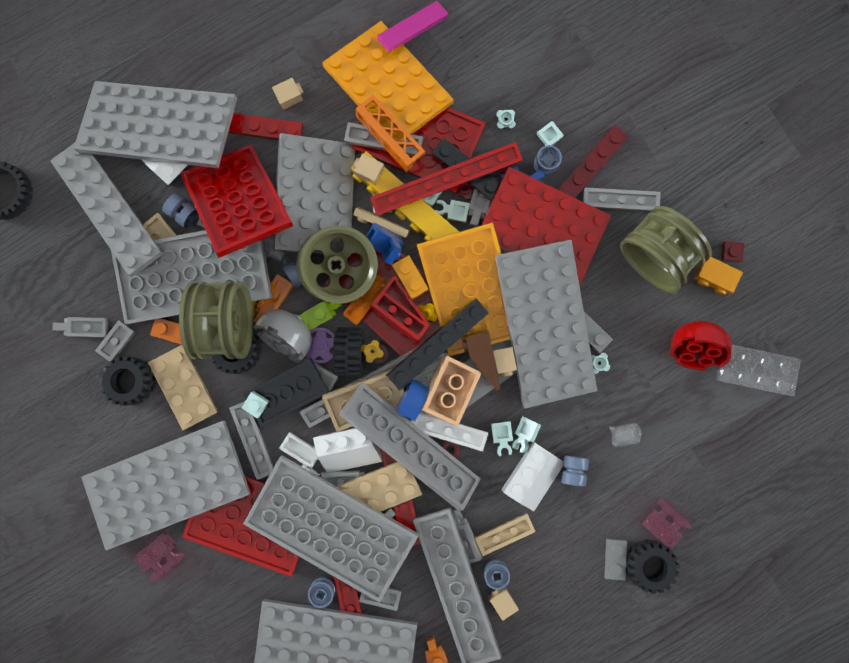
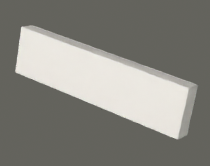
[411,412,488,452]

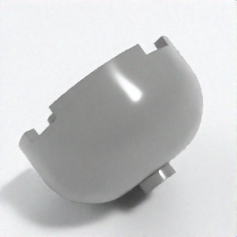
[253,309,312,363]

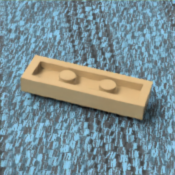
[353,207,411,239]
[475,513,536,556]

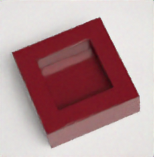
[721,241,744,263]

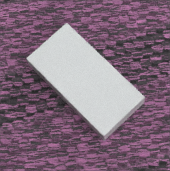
[279,432,318,469]

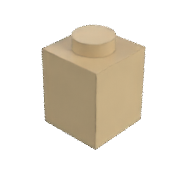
[272,78,304,110]
[353,153,384,185]
[493,347,517,377]
[488,587,519,621]

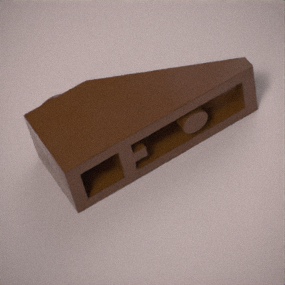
[462,330,500,391]

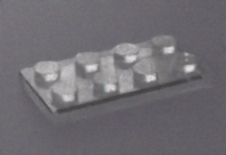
[716,345,801,397]

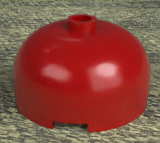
[670,321,732,370]

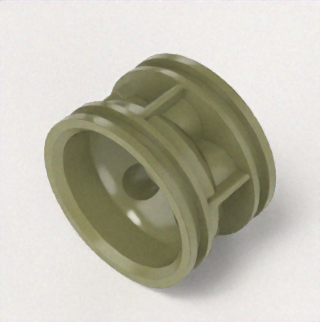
[620,206,712,294]
[296,226,378,303]
[179,281,253,359]

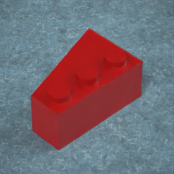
[370,275,430,344]

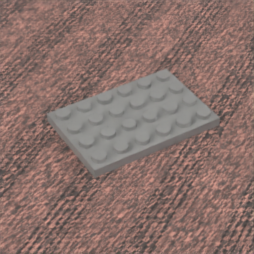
[273,133,355,257]

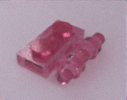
[640,498,691,549]
[133,531,184,583]

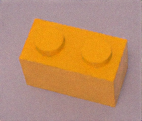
[392,255,429,301]
[693,257,743,296]

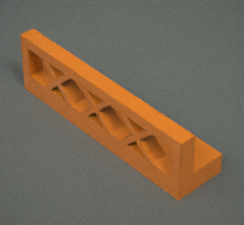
[356,94,425,172]

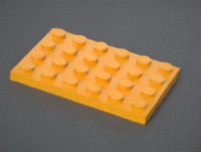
[322,21,454,142]
[417,223,510,356]

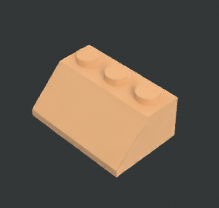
[421,356,481,427]

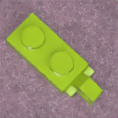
[299,301,343,331]

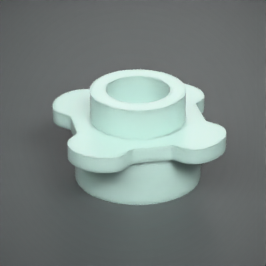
[496,110,516,129]
[591,353,610,374]

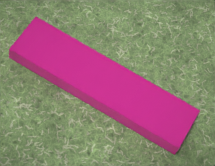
[377,1,448,53]

